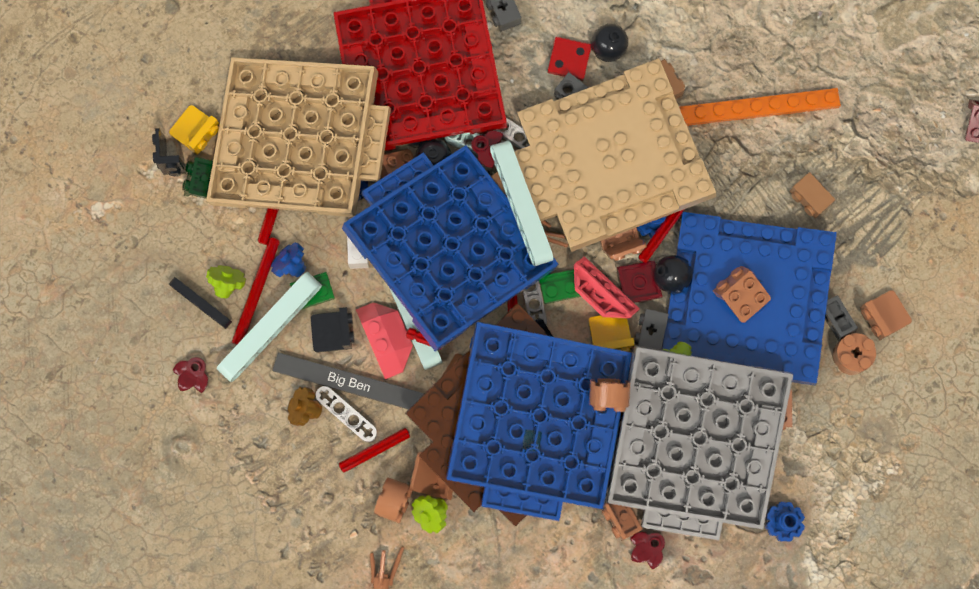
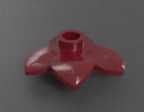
[471,131,503,168]
[173,357,208,393]
[630,532,665,570]

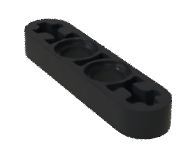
[168,277,232,329]

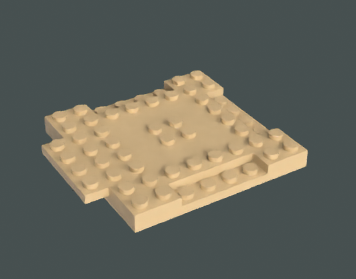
[206,58,391,217]
[514,58,716,252]

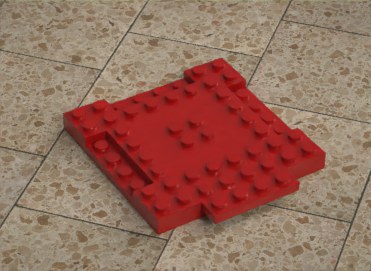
[333,0,507,151]

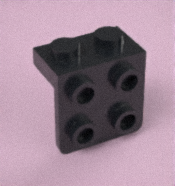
[152,128,186,177]
[311,307,355,353]

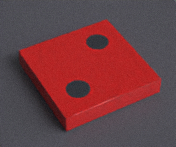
[547,37,591,81]

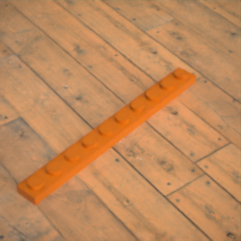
[679,88,841,126]

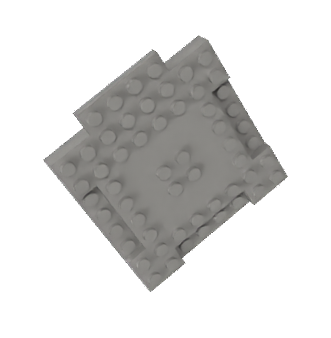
[606,345,793,540]

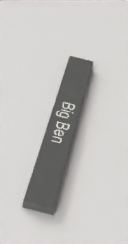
[272,352,425,410]

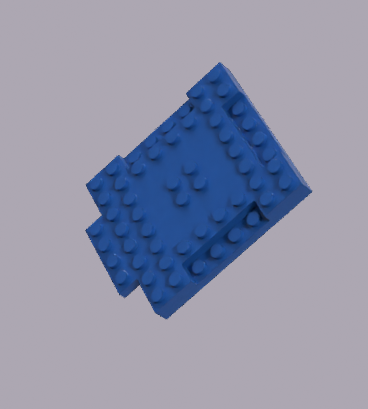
[342,145,559,352]
[662,212,837,386]
[446,322,632,521]

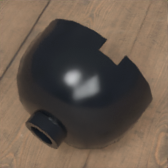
[590,24,629,62]
[415,139,452,165]
[653,255,693,294]

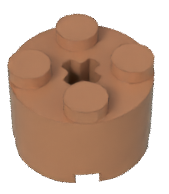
[832,333,876,375]
[589,378,631,412]
[374,477,413,524]

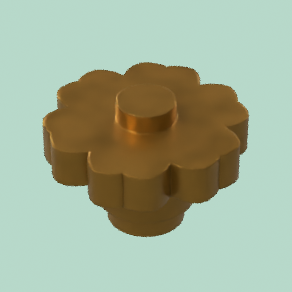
[288,387,322,426]

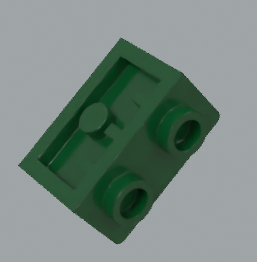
[182,157,213,199]

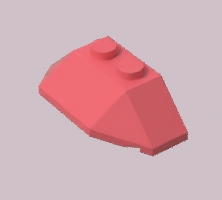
[574,256,640,318]
[356,302,413,380]

